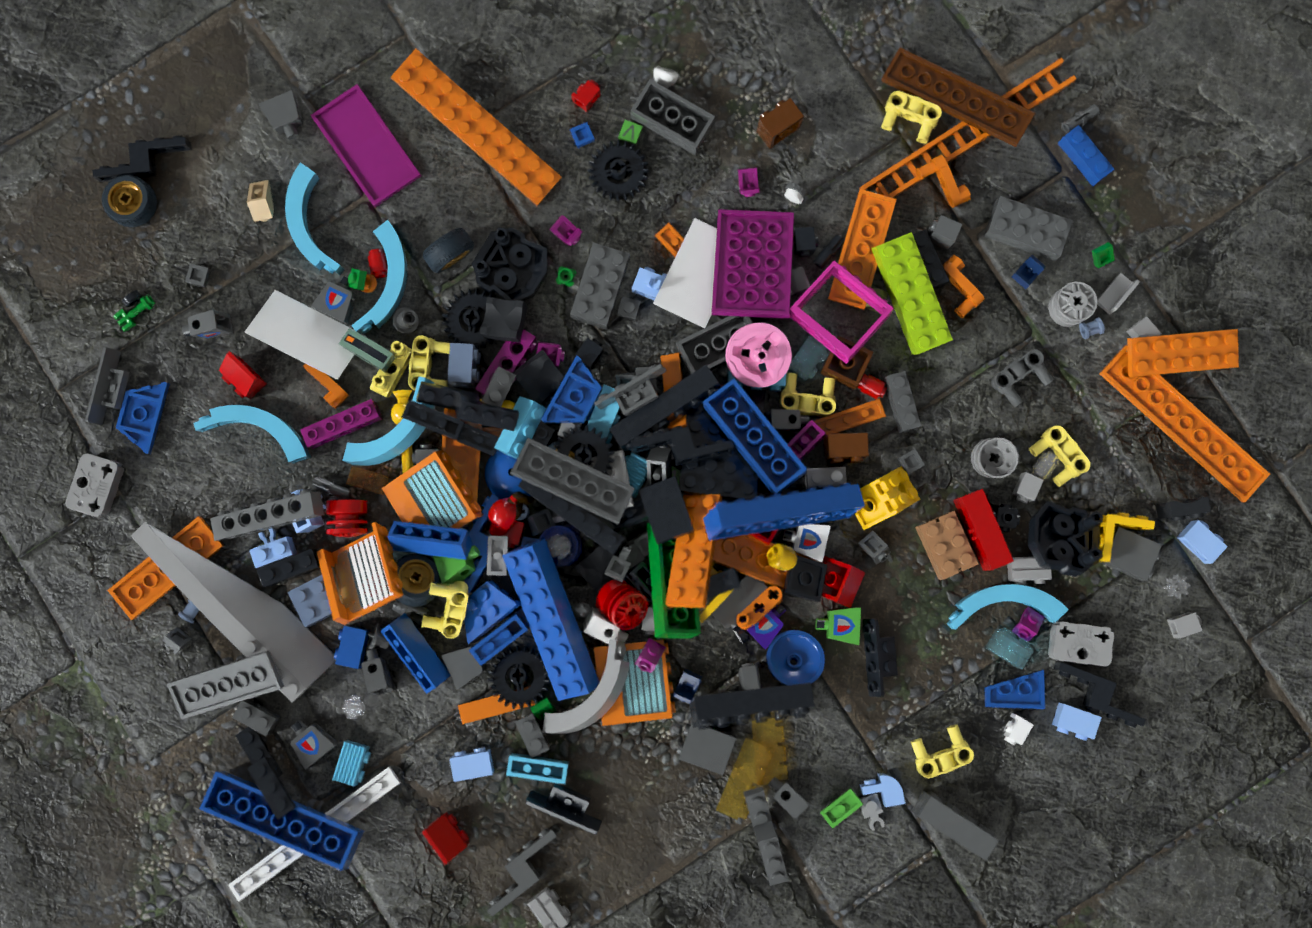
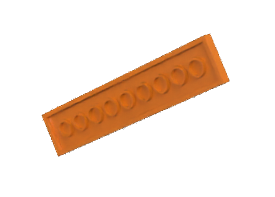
[391,48,562,206]
[1099,345,1270,503]

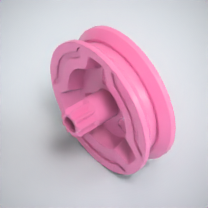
[725,323,792,387]

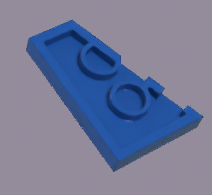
[985,670,1045,709]

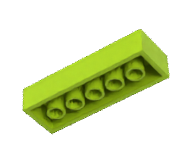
[871,232,953,355]

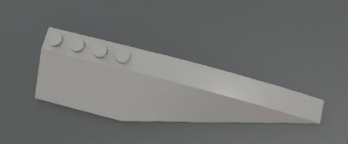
[131,522,336,702]

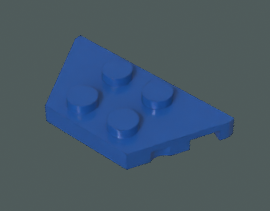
[541,355,602,423]
[116,382,170,455]
[464,581,521,644]

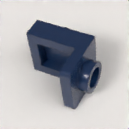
[1012,255,1046,289]
[673,669,703,704]

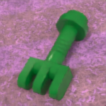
[113,295,155,332]

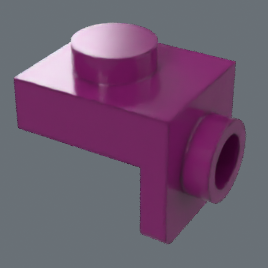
[737,167,760,197]
[549,215,583,246]
[536,341,564,367]
[1012,606,1045,641]
[635,638,666,673]

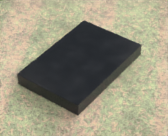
[639,476,694,545]

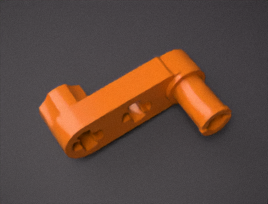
[916,155,971,208]
[943,255,985,318]
[303,364,349,409]
[736,586,783,630]

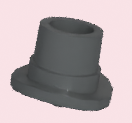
[393,307,419,334]
[366,623,389,649]

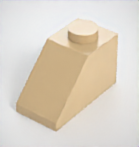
[247,180,274,222]

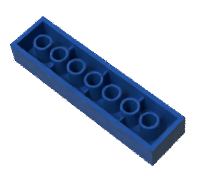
[703,483,865,541]
[502,539,600,701]
[199,771,364,870]

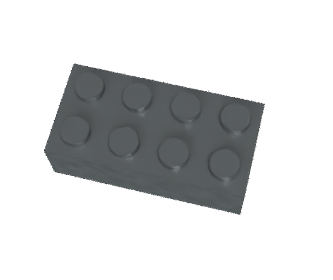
[630,79,715,155]
[983,196,1073,261]
[570,242,630,330]
[676,316,752,375]
[911,791,999,861]

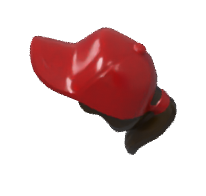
[488,492,534,536]

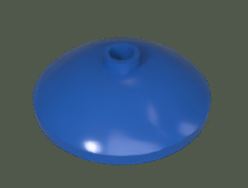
[485,450,531,499]
[766,630,825,686]

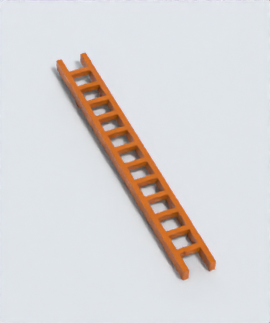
[859,58,1076,198]

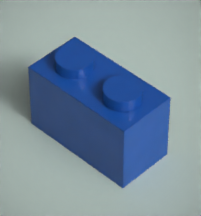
[334,625,370,669]

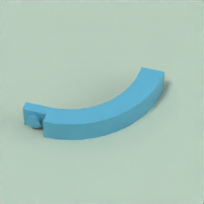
[285,163,344,275]
[351,220,407,334]
[343,377,435,466]
[193,405,311,464]
[946,584,1069,630]

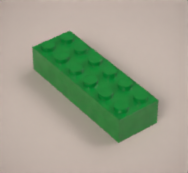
[647,522,701,639]

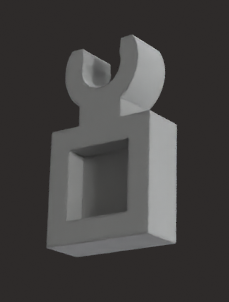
[859,793,885,831]

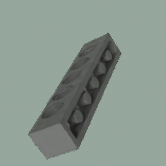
[210,489,325,541]

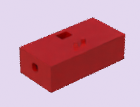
[953,489,1014,571]

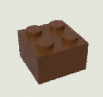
[757,98,804,149]
[820,336,873,389]
[824,433,869,464]

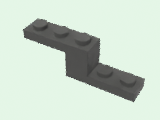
[743,786,789,886]
[487,827,558,916]

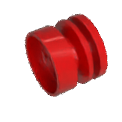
[326,500,368,537]
[596,579,648,630]

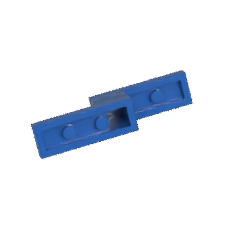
[464,494,500,594]
[469,608,529,666]

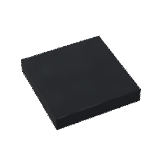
[783,555,827,603]

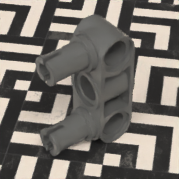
[991,350,1055,407]

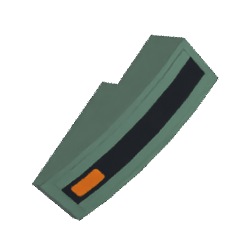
[339,328,396,373]

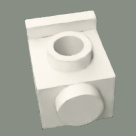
[1004,713,1033,745]

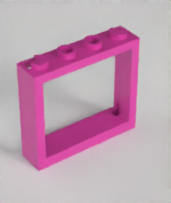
[789,261,894,364]

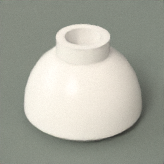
[653,67,679,89]

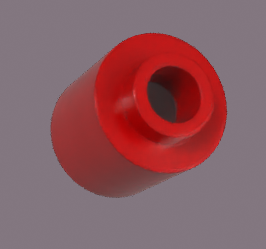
[368,249,388,278]
[857,374,887,399]

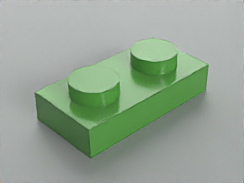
[820,788,863,829]

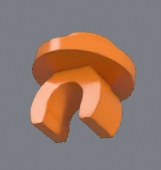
[361,274,377,293]

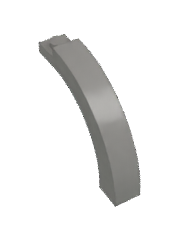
[542,639,630,734]

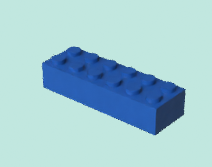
[703,379,807,494]

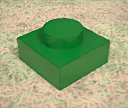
[1092,242,1115,269]
[348,268,367,291]
[530,697,557,722]

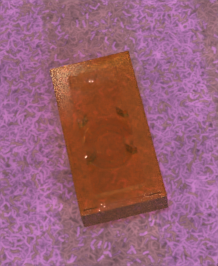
[346,466,390,495]

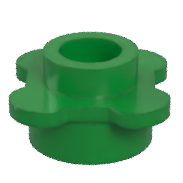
[556,266,576,287]

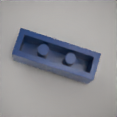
[1058,125,1114,186]

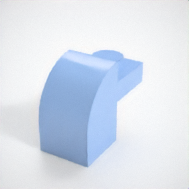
[859,773,905,807]

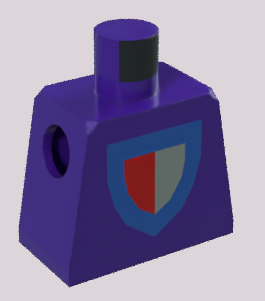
[741,604,786,649]

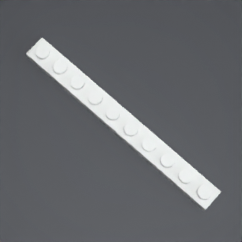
[228,767,401,902]

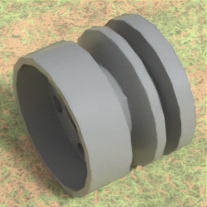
[1048,281,1098,327]
[971,438,1018,478]

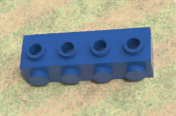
[387,521,472,560]
[380,613,451,694]

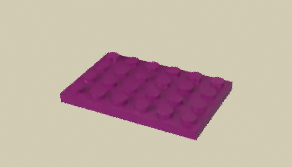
[712,209,794,319]

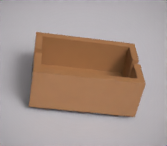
[915,511,978,580]

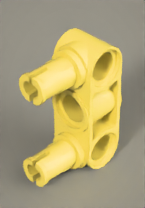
[881,91,942,144]
[408,335,450,391]
[370,341,412,398]
[779,373,836,417]
[1028,426,1090,487]
[421,581,468,639]
[911,724,974,778]

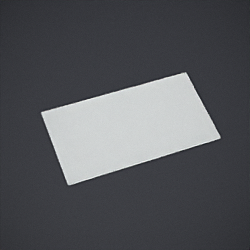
[653,218,717,328]
[245,290,366,379]

